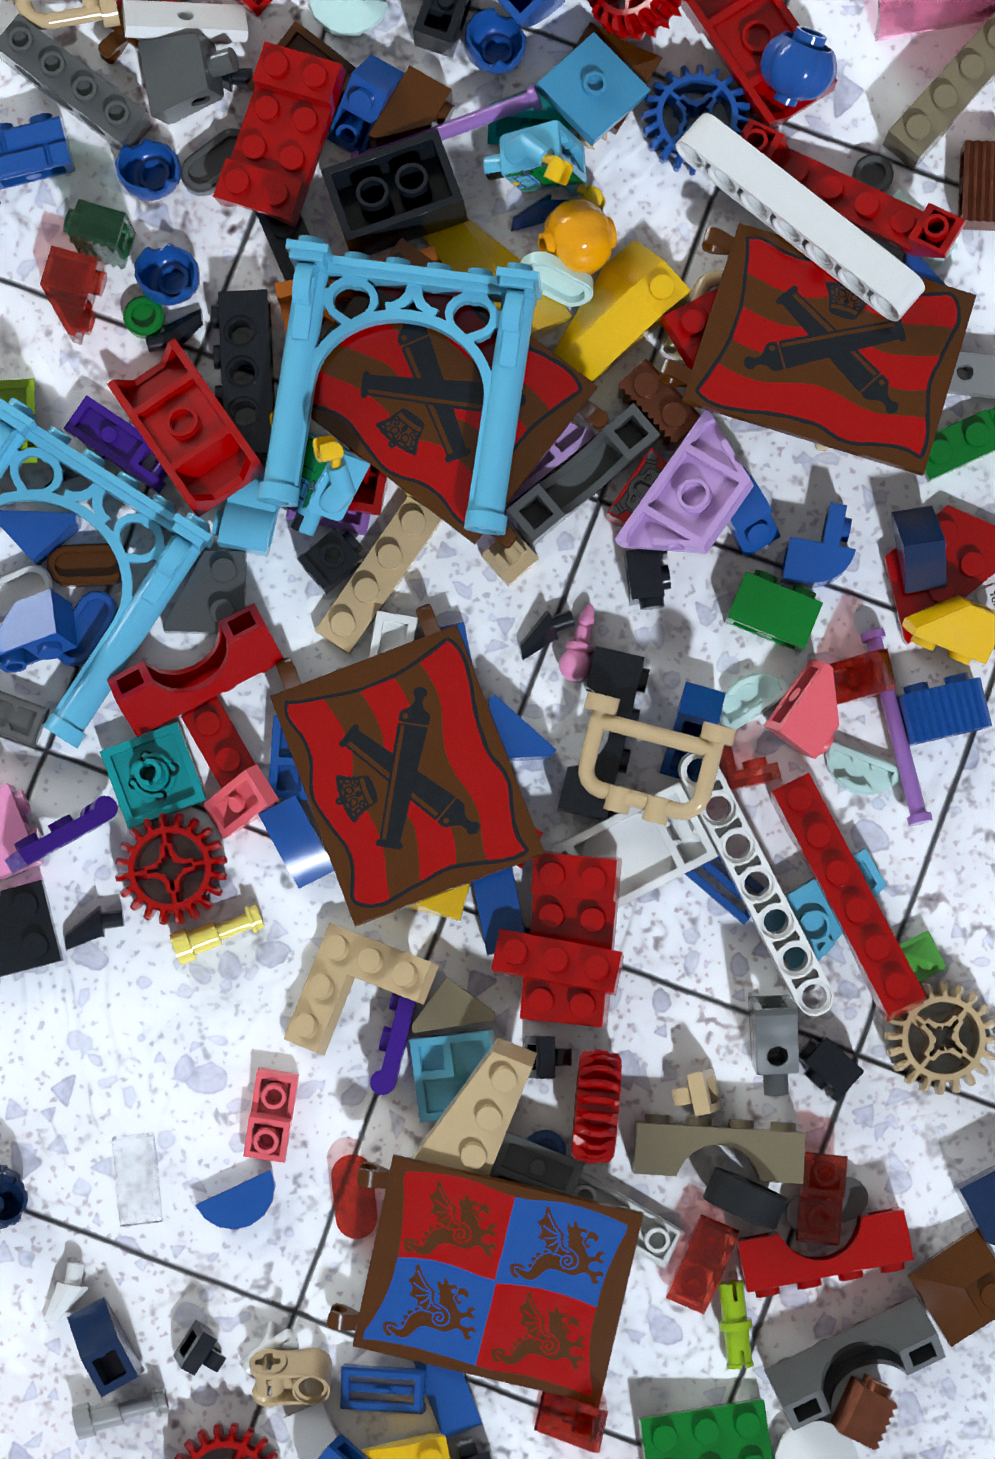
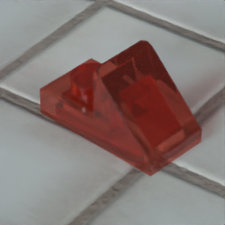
[829,648,897,706]
[719,744,781,791]

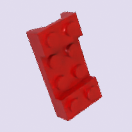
[680,0,837,129]
[213,41,347,228]
[107,338,265,517]
[520,850,622,1028]

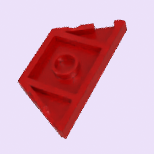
[883,505,995,646]

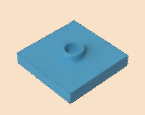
[535,32,651,146]

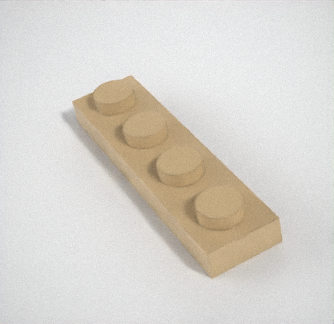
[315,496,442,655]

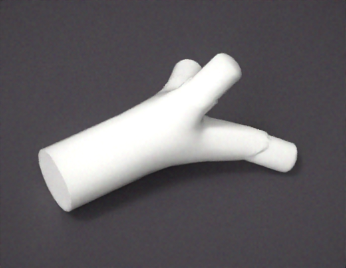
[240,1321,299,1375]

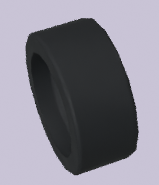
[703,1167,788,1230]

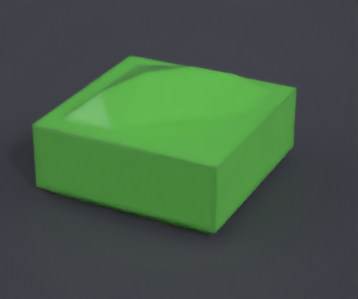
[899,931,947,982]

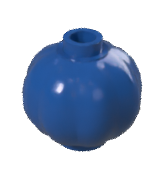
[760,26,837,107]

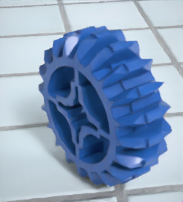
[641,64,750,176]

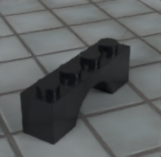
[557,646,650,821]

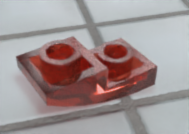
[796,1152,848,1246]
[666,1214,739,1314]

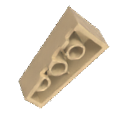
[411,1038,537,1176]

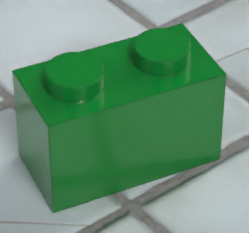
[724,570,823,653]

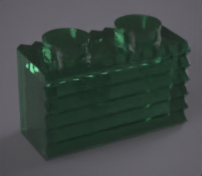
[63,199,136,270]

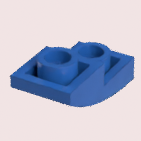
[258,795,334,889]

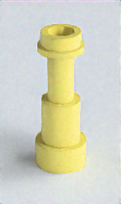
[169,905,265,965]

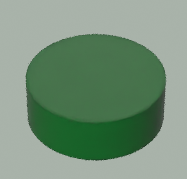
[123,295,166,339]

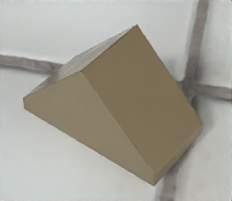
[412,977,496,1033]

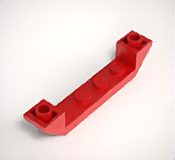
[740,118,966,258]

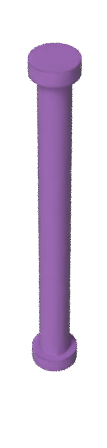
[350,85,542,159]
[860,628,933,826]

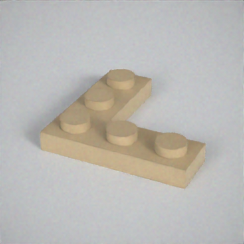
[284,922,439,1056]

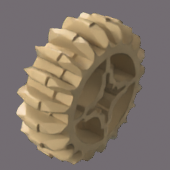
[884,981,995,1095]

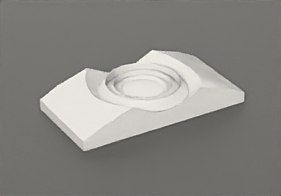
[548,781,720,908]

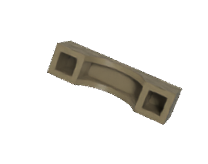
[882,13,995,170]
[632,1114,806,1184]

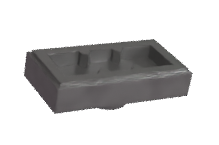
[0,691,50,748]

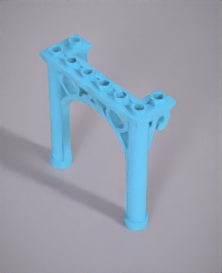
[256,235,543,535]
[0,397,214,749]

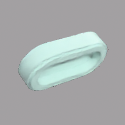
[520,251,594,306]

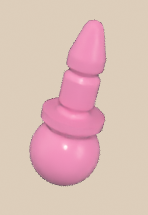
[559,604,595,682]

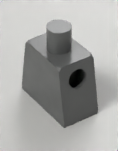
[138,34,239,125]
[748,994,799,1096]

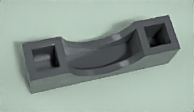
[506,403,660,547]
[764,1296,946,1431]

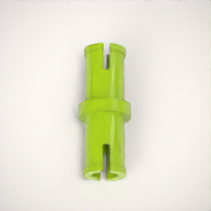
[717,1280,754,1370]

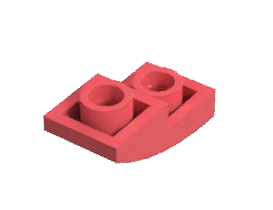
[243,1067,300,1163]

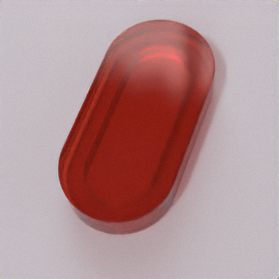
[331,1154,378,1239]

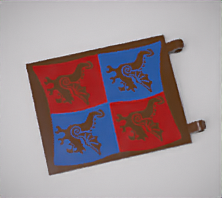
[327,1154,644,1405]

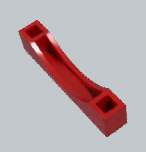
[771,773,926,1023]

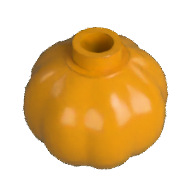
[538,198,617,275]

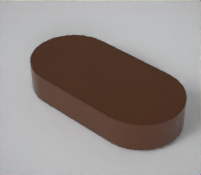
[46,543,126,587]

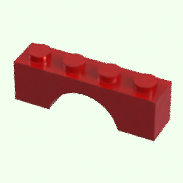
[107,603,284,737]
[735,1206,914,1298]

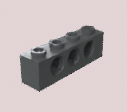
[0,14,152,151]

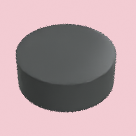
[851,154,894,193]

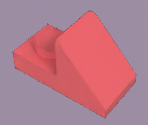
[202,764,279,839]

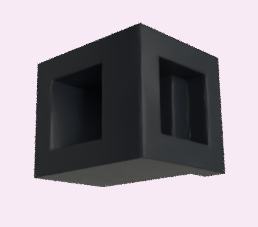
[297,528,363,595]
[624,549,671,610]
[799,1036,865,1103]

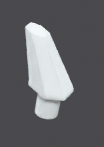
[43,1262,88,1322]

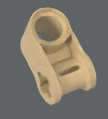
[249,1347,332,1407]

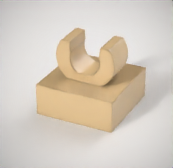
[481,528,539,587]
[672,1068,722,1116]

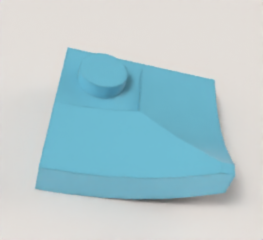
[409,1029,495,1123]

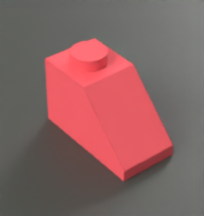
[764,658,839,759]

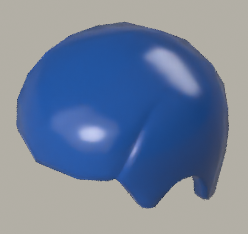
[464,8,526,75]
[115,138,182,201]
[135,243,200,306]

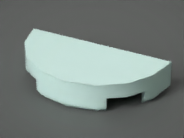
[308,0,388,38]
[719,673,791,729]
[824,741,900,796]

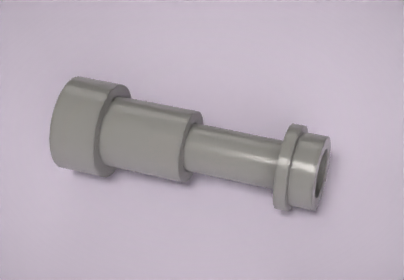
[72,1387,170,1440]

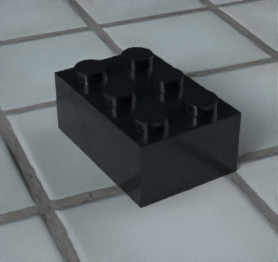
[321,129,468,255]

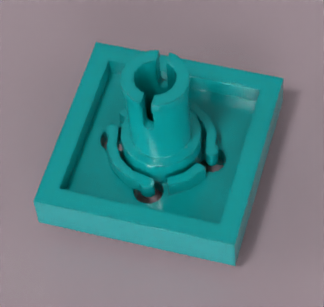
[99,722,208,830]

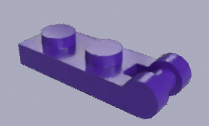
[63,395,168,494]
[5,795,118,874]
[370,993,417,1095]

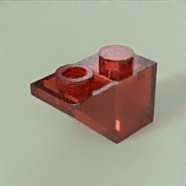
[40,245,107,345]

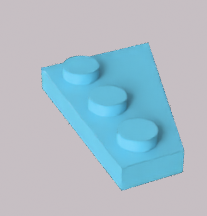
[764,848,887,969]

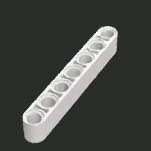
[675,113,925,321]
[678,753,834,1016]

